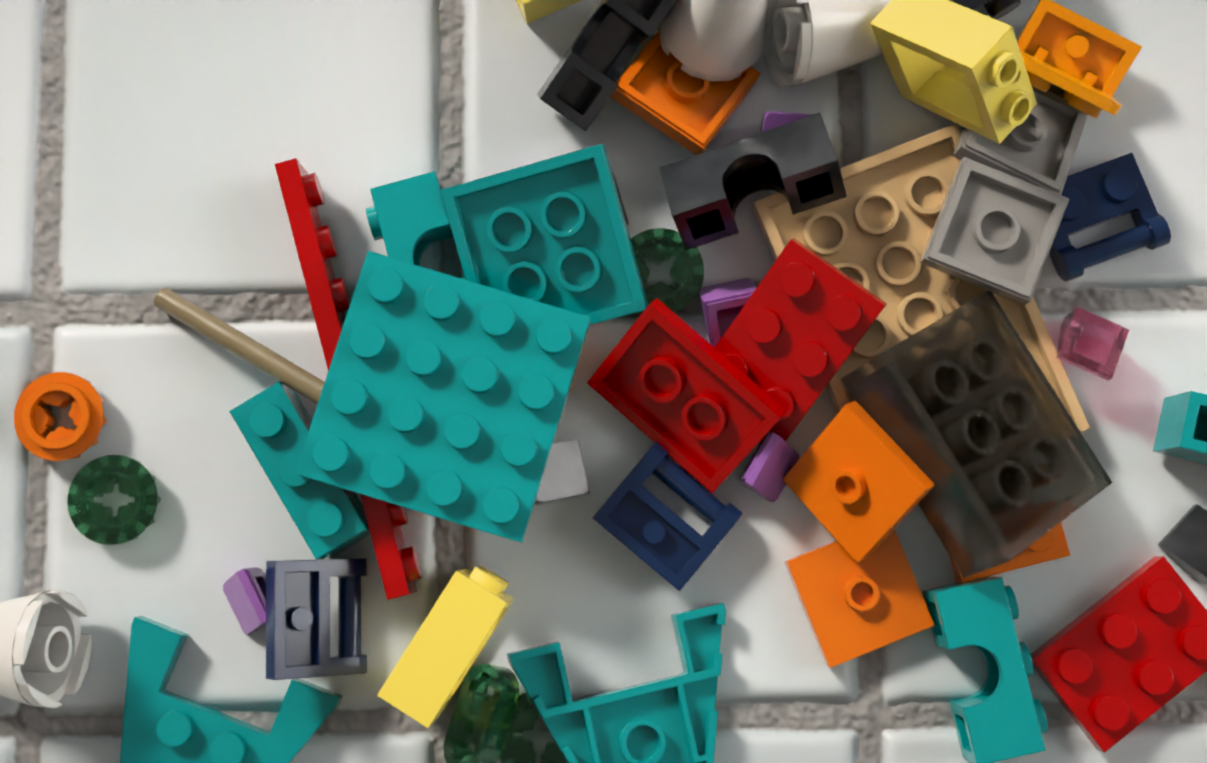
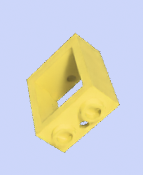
[870,0,1037,144]
[377,566,514,728]

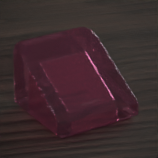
[1056,307,1129,381]

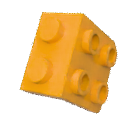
[1017,0,1142,118]

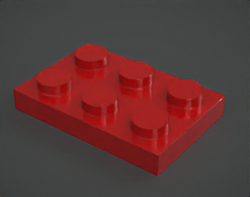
[715,238,887,441]
[587,298,787,494]
[1030,556,1207,753]

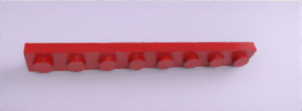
[275,158,422,600]

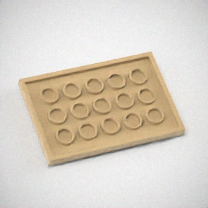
[752,123,1090,493]

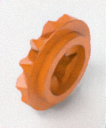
[14,372,107,461]

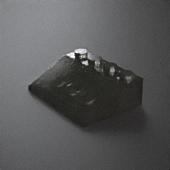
[841,291,1113,578]

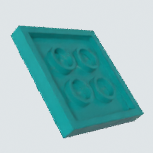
[440,144,648,325]

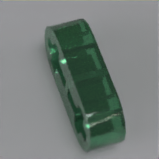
[443,663,520,763]

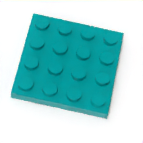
[295,251,591,543]

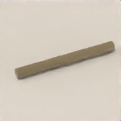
[154,288,325,404]

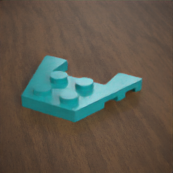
[507,603,726,763]
[120,616,343,763]

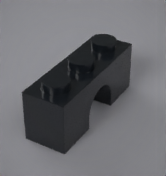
[537,0,677,131]
[659,113,847,250]

